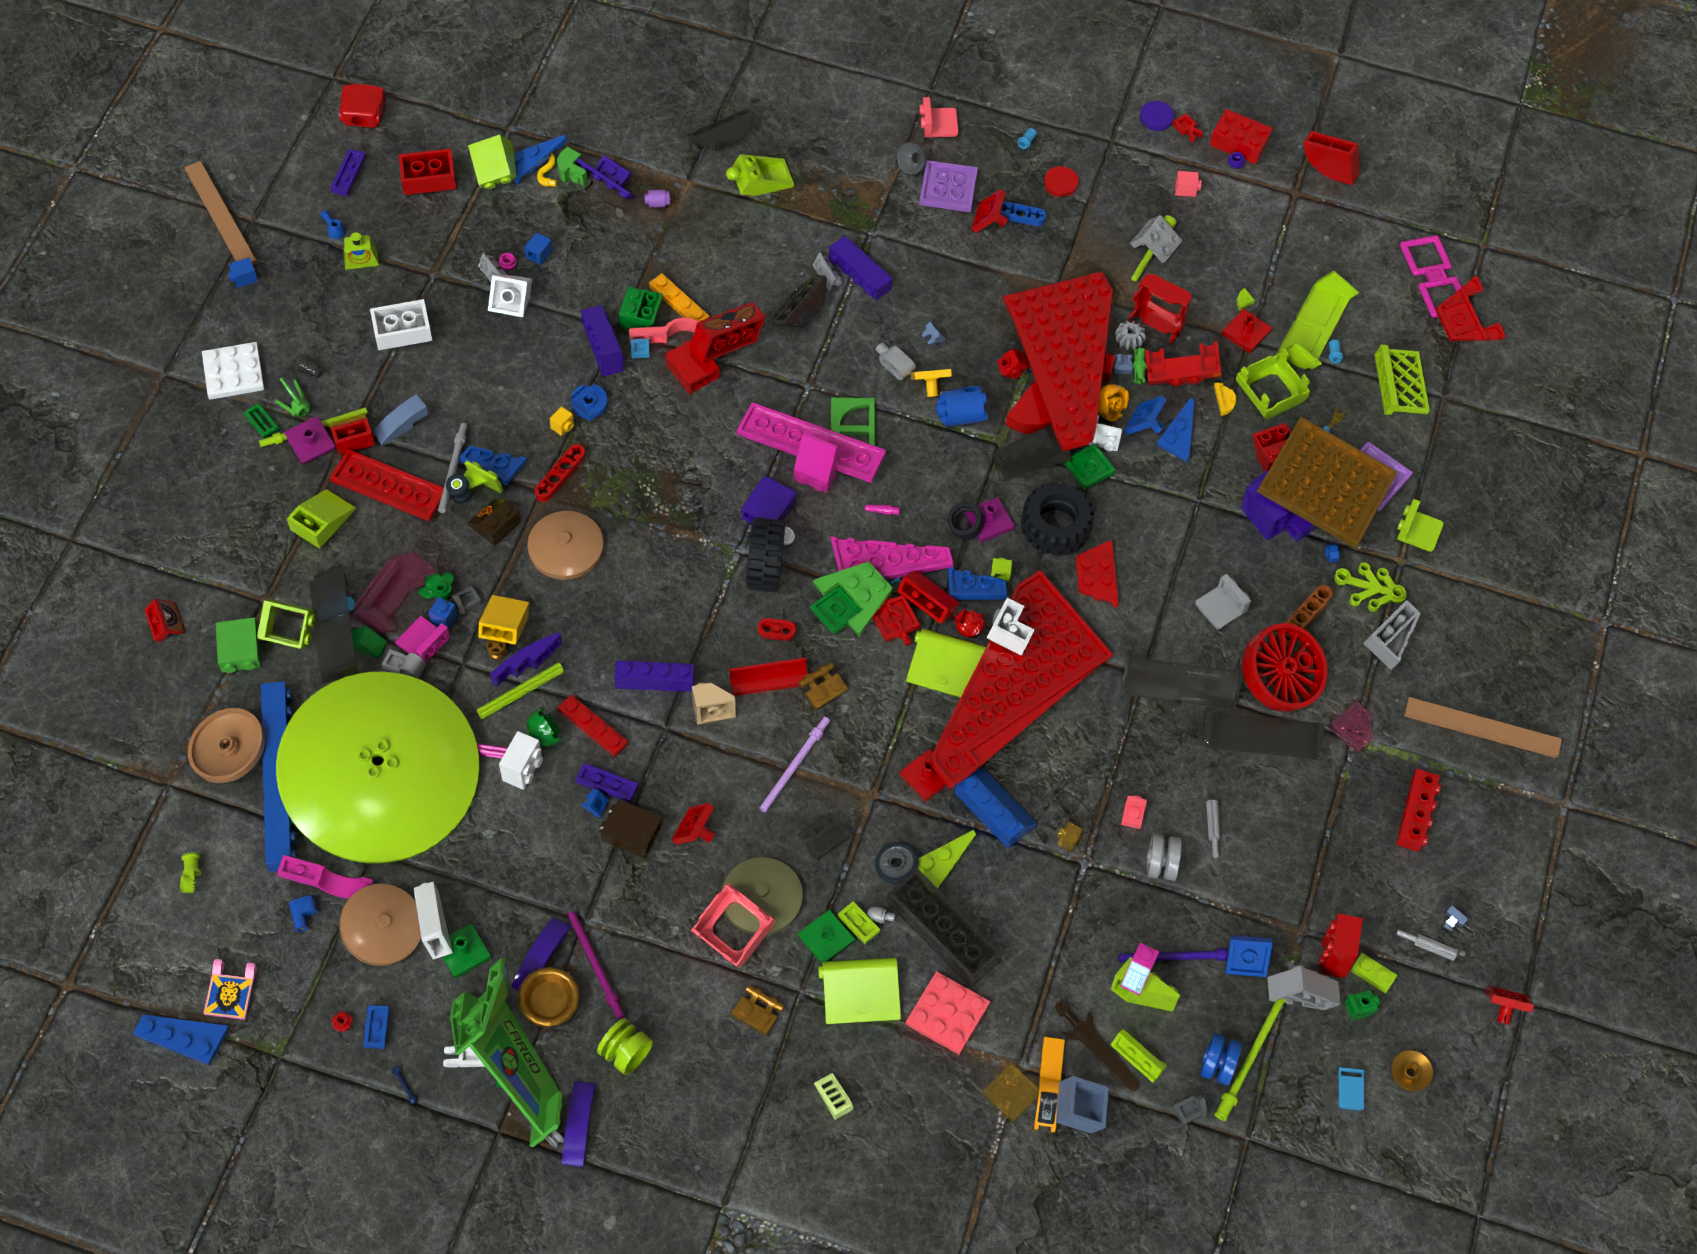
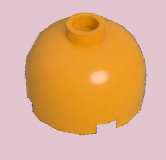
[1098,384,1129,422]

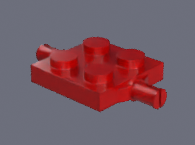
[873,595,920,646]

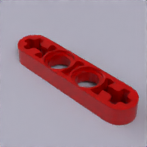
[535,444,585,502]

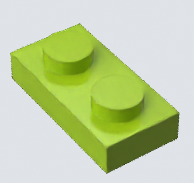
[838,901,880,945]
[1351,953,1397,994]

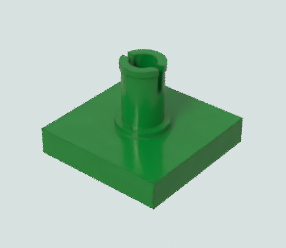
[442,923,492,979]

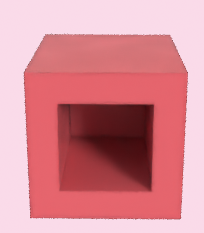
[1175,171,1201,197]

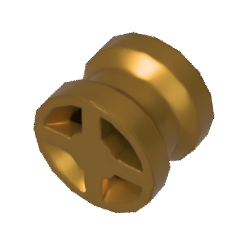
[486,640,507,660]

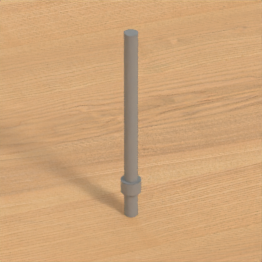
[438,423,468,513]

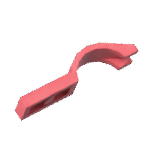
[629,317,699,345]

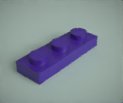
[330,149,366,196]
[575,763,639,803]

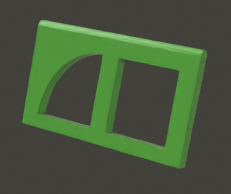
[831,398,875,446]

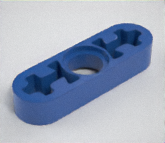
[1000,201,1046,226]

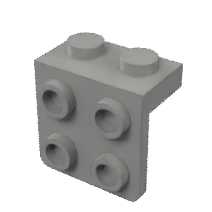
[1195,574,1251,630]

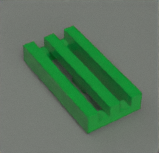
[243,403,280,439]

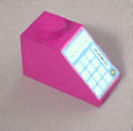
[1120,943,1159,995]

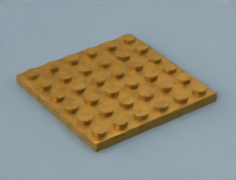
[1257,417,1398,549]

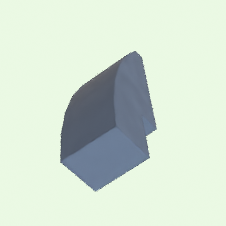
[372,394,428,446]

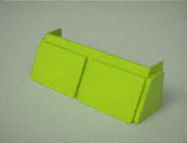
[1276,271,1359,370]

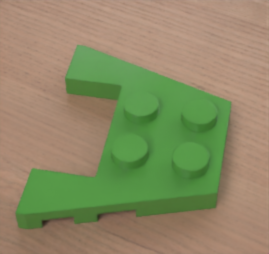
[813,561,893,636]

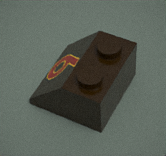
[467,499,521,546]

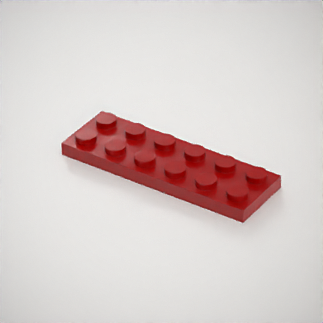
[330,449,444,522]

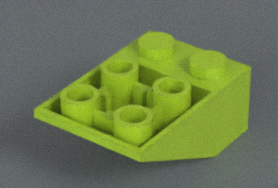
[287,489,356,549]
[1111,957,1180,1012]

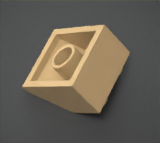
[692,683,736,725]

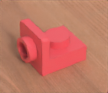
[1121,795,1147,829]

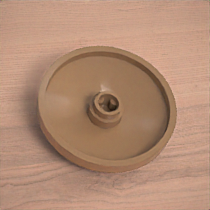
[527,511,604,580]
[188,708,266,783]
[339,884,421,966]

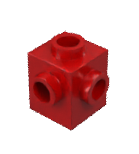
[997,349,1030,379]

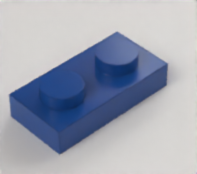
[363,1005,390,1049]

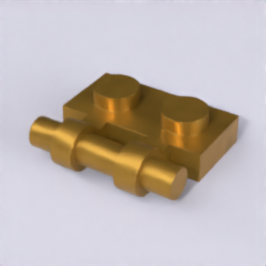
[798,662,848,710]
[731,985,785,1036]

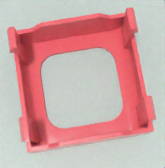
[691,883,776,967]

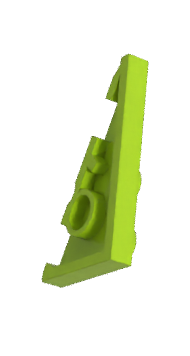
[917,830,976,896]

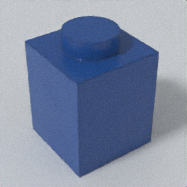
[524,233,552,265]
[228,257,258,288]
[429,597,458,630]

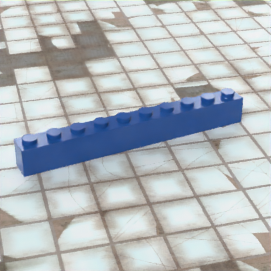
[261,681,297,872]

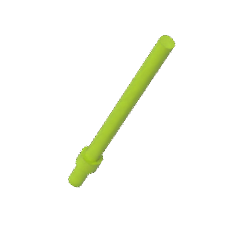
[259,407,368,447]

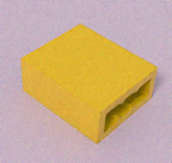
[479,595,529,645]

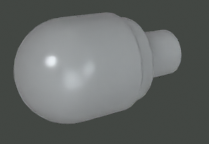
[867,906,896,924]

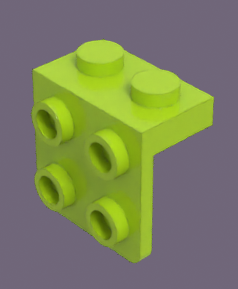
[1397,499,1444,552]

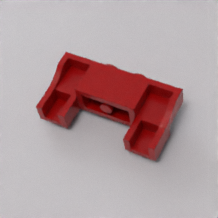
[1145,341,1221,387]

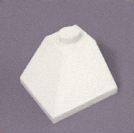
[488,275,532,317]

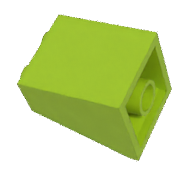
[468,135,517,189]

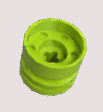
[597,1018,653,1075]

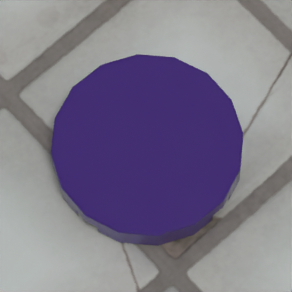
[1140,101,1174,131]

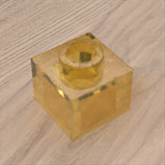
[1056,821,1082,852]

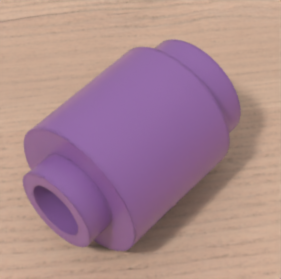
[645,189,670,208]

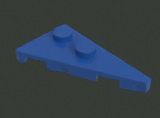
[514,135,567,184]
[1157,398,1194,462]

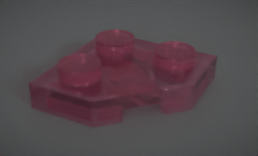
[1329,702,1372,754]

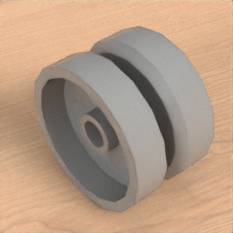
[1146,834,1181,881]

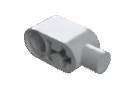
[876,342,916,380]

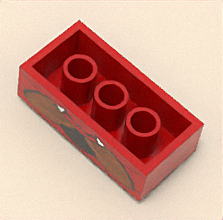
[689,302,766,363]

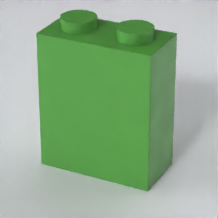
[216,618,261,673]

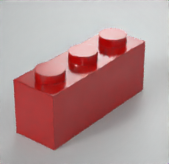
[897,570,960,624]

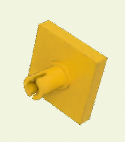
[911,369,952,397]

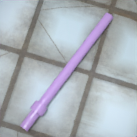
[759,717,830,812]

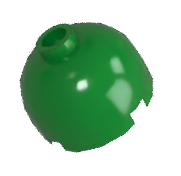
[526,707,563,747]

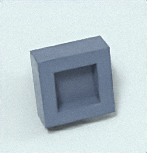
[922,322,946,346]
[1114,354,1132,374]
[1444,906,1468,931]

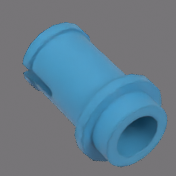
[1018,128,1037,149]
[1329,340,1343,363]

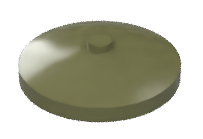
[722,857,803,935]

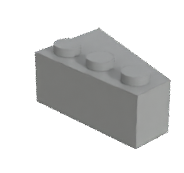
[1363,600,1421,670]
[1267,965,1341,1010]

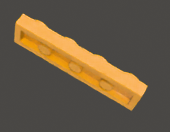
[649,273,710,321]

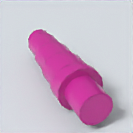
[865,504,900,516]

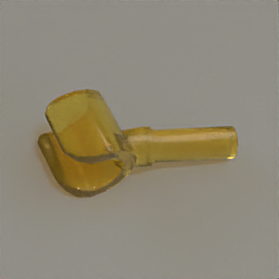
[1328,407,1346,430]

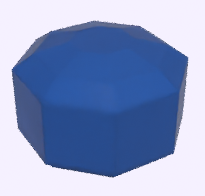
[1325,543,1340,563]

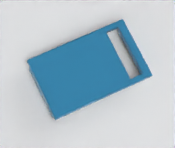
[1338,1067,1364,1111]

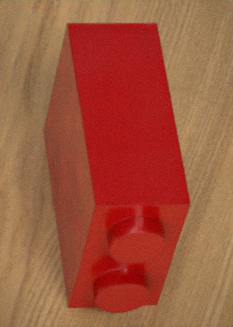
[665,340,720,394]

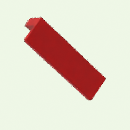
[729,658,808,696]

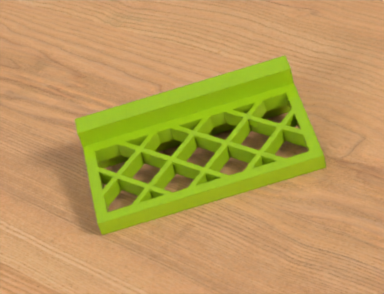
[1374,344,1430,415]

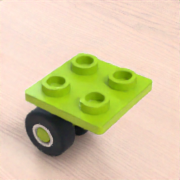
[446,461,504,503]

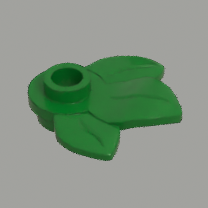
[418,572,454,600]

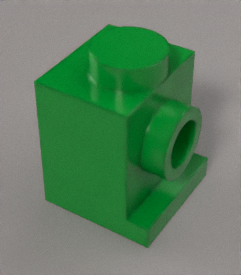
[1344,990,1380,1021]

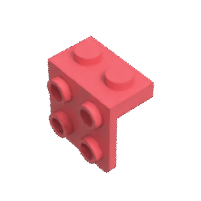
[919,97,958,137]

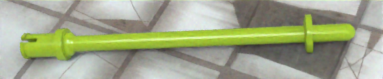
[1214,999,1286,1121]

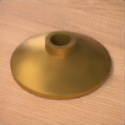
[1391,1050,1433,1091]

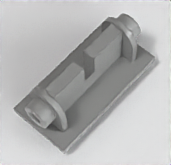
[478,253,509,282]
[813,253,842,291]

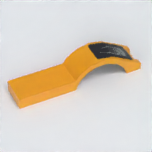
[1034,1037,1065,1133]

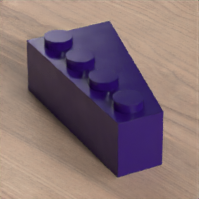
[580,305,625,377]

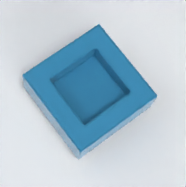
[631,339,650,358]

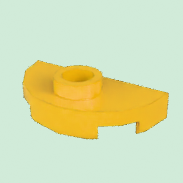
[1214,383,1236,416]

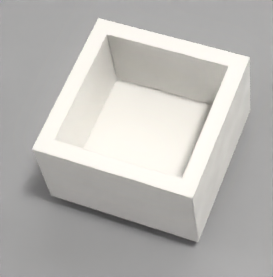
[499,731,543,790]

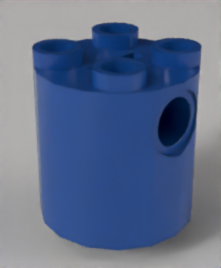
[936,385,987,427]

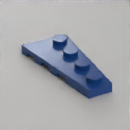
[133,1015,230,1066]

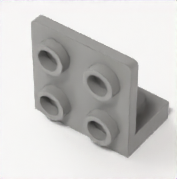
[1130,215,1182,263]

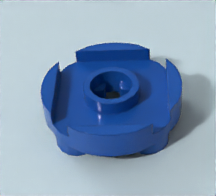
[571,384,608,420]

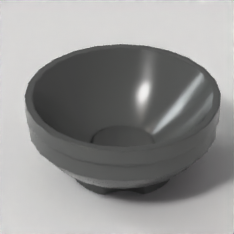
[897,142,927,174]

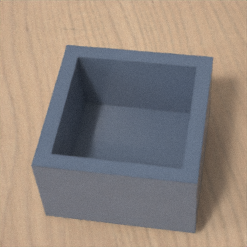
[1056,1076,1109,1134]

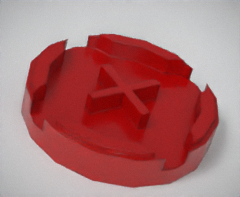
[1044,166,1079,197]

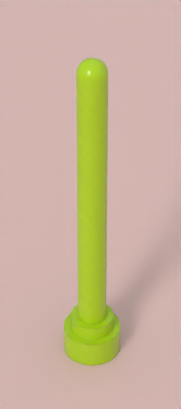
[1131,215,1176,282]

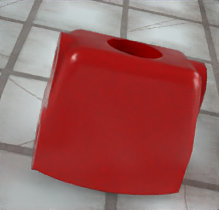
[339,84,386,128]

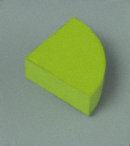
[1236,288,1255,311]

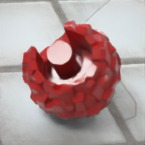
[955,609,985,638]

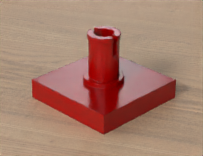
[971,189,1008,233]
[1222,309,1272,354]
[900,749,947,802]
[671,803,715,845]
[1485,985,1534,1025]

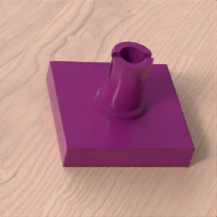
[284,416,335,465]
[964,497,1015,543]

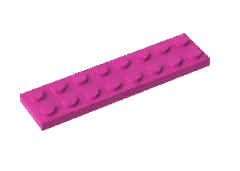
[737,402,886,483]

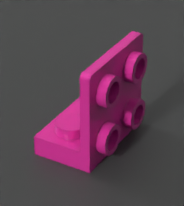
[396,616,450,664]

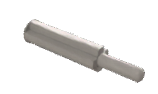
[1206,800,1220,858]
[1396,929,1458,961]

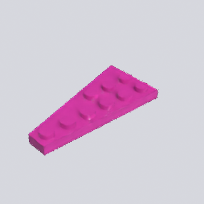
[830,536,953,580]

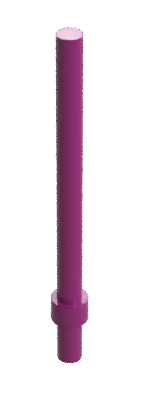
[568,911,625,1020]

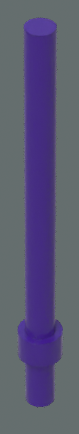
[1118,948,1228,962]

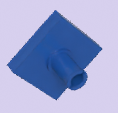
[1124,395,1166,435]
[1225,935,1272,977]

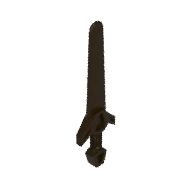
[1055,1000,1139,1091]

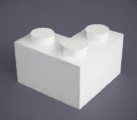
[987,598,1034,655]

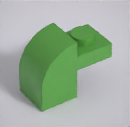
[557,147,588,186]

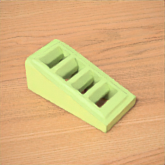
[814,1073,853,1120]

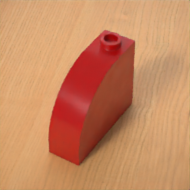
[1303,131,1360,185]
[1005,381,1053,434]

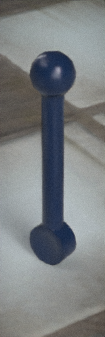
[392,1066,417,1104]

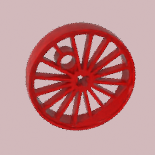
[1242,623,1327,712]

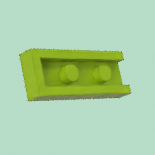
[1111,1029,1167,1083]

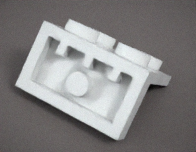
[1087,415,1122,451]

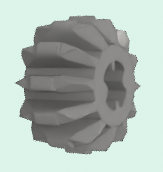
[1115,320,1146,350]

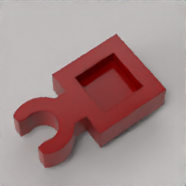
[1173,113,1202,142]

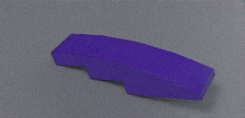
[490,633,562,687]

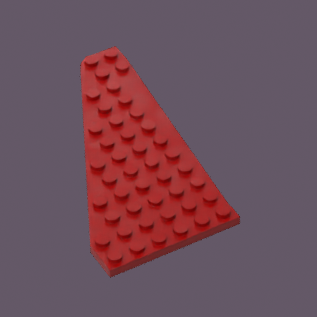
[1003,272,1113,451]
[931,570,1113,790]

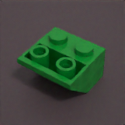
[619,287,663,329]

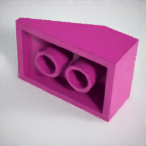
[794,432,838,493]

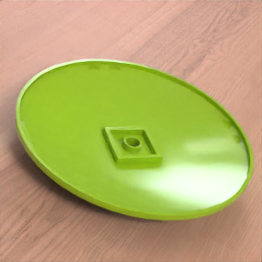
[276,672,479,864]

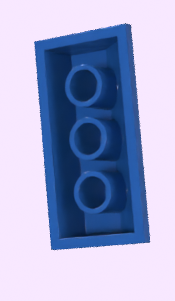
[955,768,1037,848]

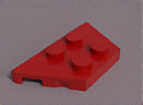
[1075,541,1119,607]

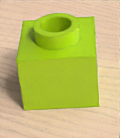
[991,558,1012,583]

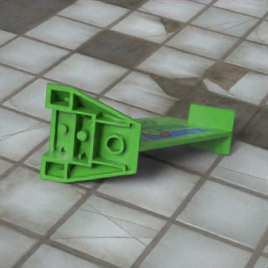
[450,958,562,1147]

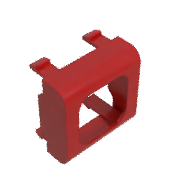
[1128,274,1191,344]

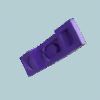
[512,918,571,991]
[562,1081,596,1167]

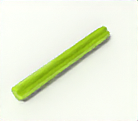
[477,663,564,719]

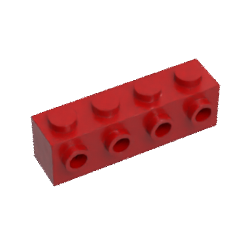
[1395,769,1441,852]

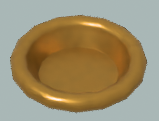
[517,967,580,1028]

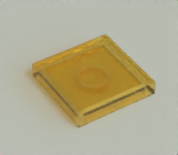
[982,1063,1039,1123]

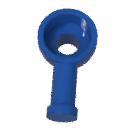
[320,210,346,239]

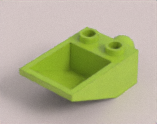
[726,154,794,196]

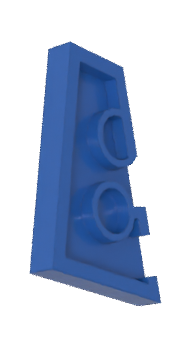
[459,446,527,486]

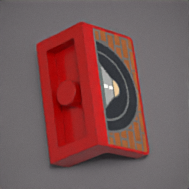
[144,599,184,642]

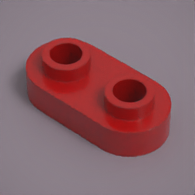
[758,618,796,641]

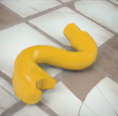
[537,152,558,187]

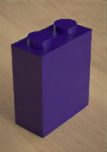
[741,476,796,524]
[1240,480,1288,540]

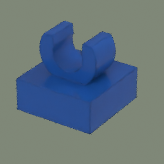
[581,789,608,817]

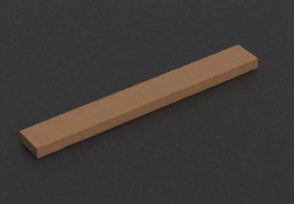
[184,161,257,265]
[1404,697,1562,758]

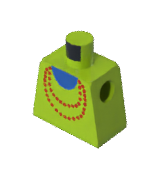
[343,232,379,270]

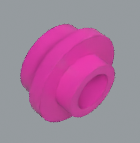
[499,253,517,270]

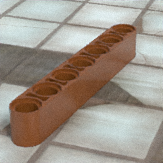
[1256,585,1332,679]

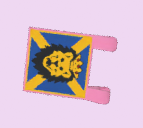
[203,959,258,1020]

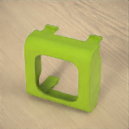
[1236,348,1310,419]

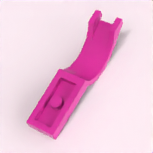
[277,855,373,899]

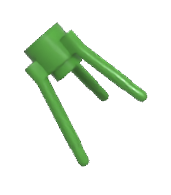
[275,378,311,417]

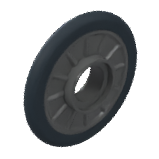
[875,842,919,884]

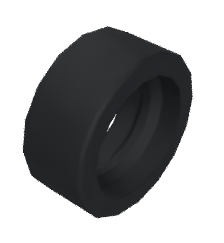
[947,502,985,540]

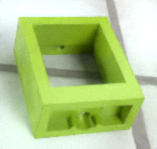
[257,599,316,649]

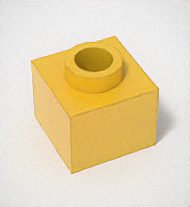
[549,406,574,436]

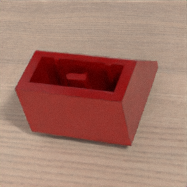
[329,414,375,455]
[1253,423,1291,472]

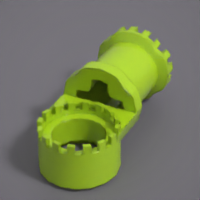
[180,852,201,893]

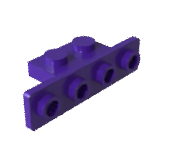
[576,155,635,200]

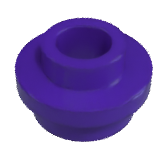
[1228,152,1245,168]

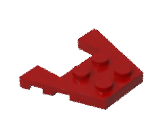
[1435,276,1506,341]

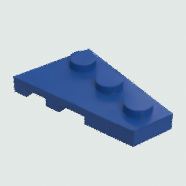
[947,567,1007,600]

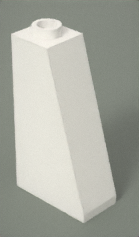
[414,882,453,959]

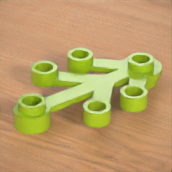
[1334,562,1407,612]

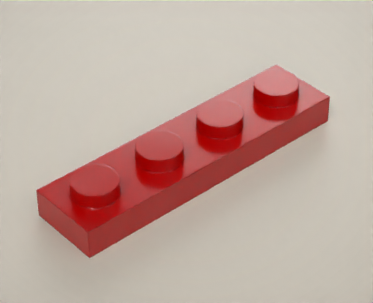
[558,694,628,758]

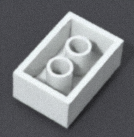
[370,299,432,350]

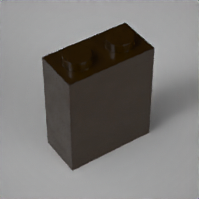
[599,799,662,859]

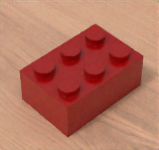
[1209,109,1273,164]
[399,149,456,195]
[1318,913,1363,979]

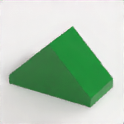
[344,626,387,659]

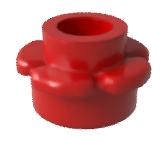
[332,1011,353,1032]

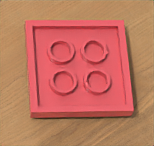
[905,971,990,1055]

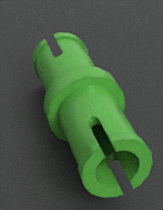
[1133,348,1147,384]

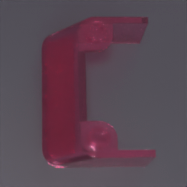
[350,551,437,633]

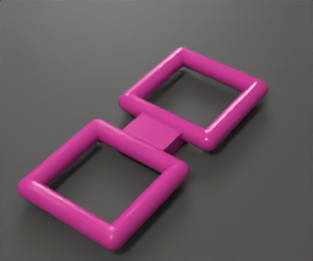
[1400,235,1462,318]

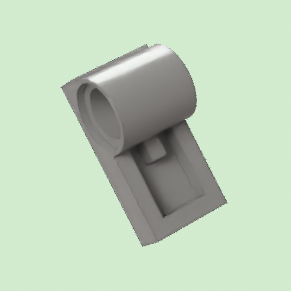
[381,649,426,679]

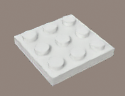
[202,342,264,400]

